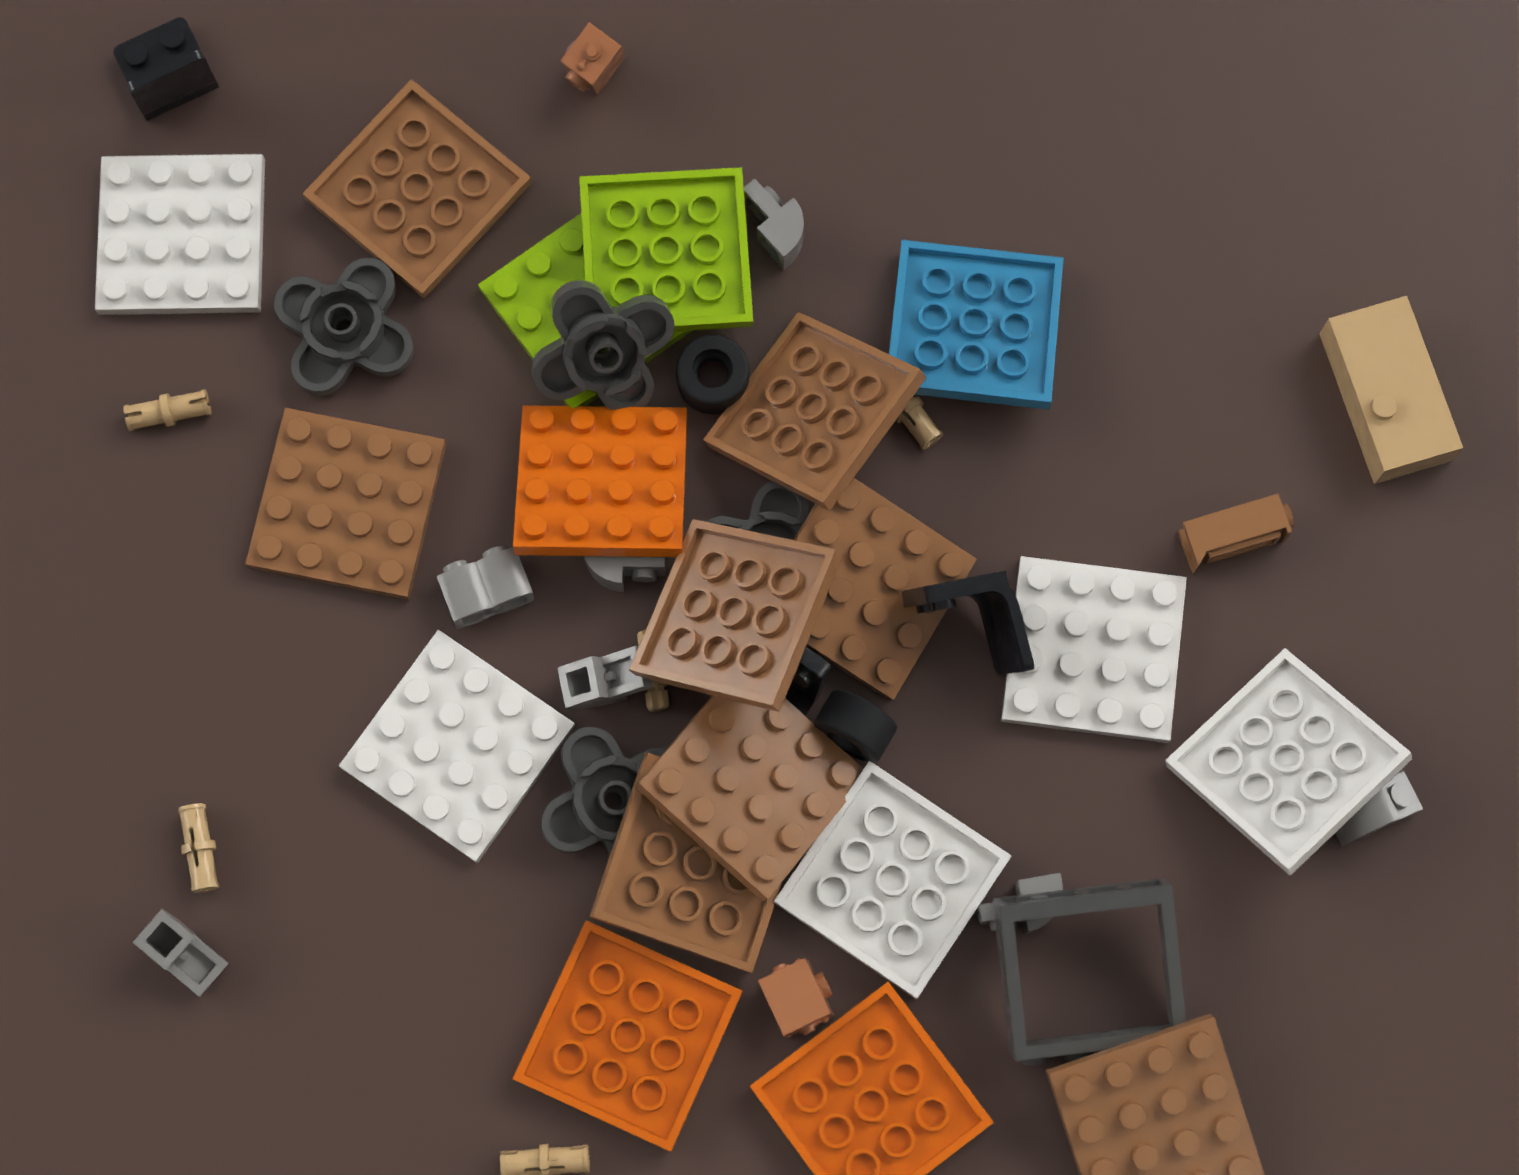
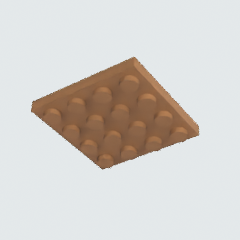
[302,79,532,299]
[703,312,926,511]
[245,408,447,600]
[793,478,977,701]
[629,519,842,712]
[635,696,863,902]
[589,752,781,973]
[1046,1014,1265,1175]

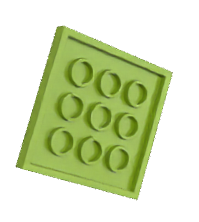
[579,167,753,331]
[478,213,693,408]

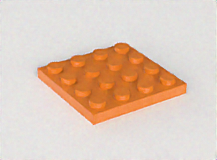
[513,405,687,557]
[513,920,743,1152]
[749,981,994,1175]

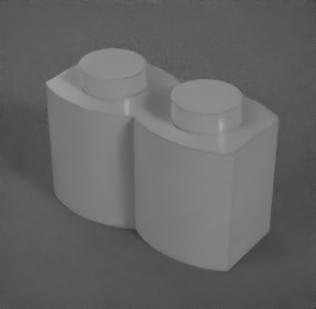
[437,545,535,629]

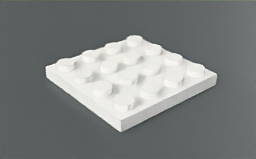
[95,154,265,315]
[1001,556,1187,743]
[339,630,576,864]
[1165,648,1412,876]
[774,761,1011,1000]

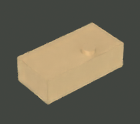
[1319,296,1463,484]

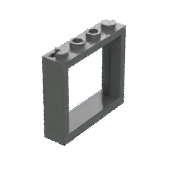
[993,878,1186,1066]

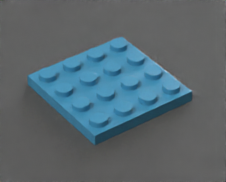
[889,240,1064,410]

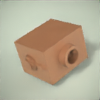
[560,22,626,95]
[758,958,834,1038]

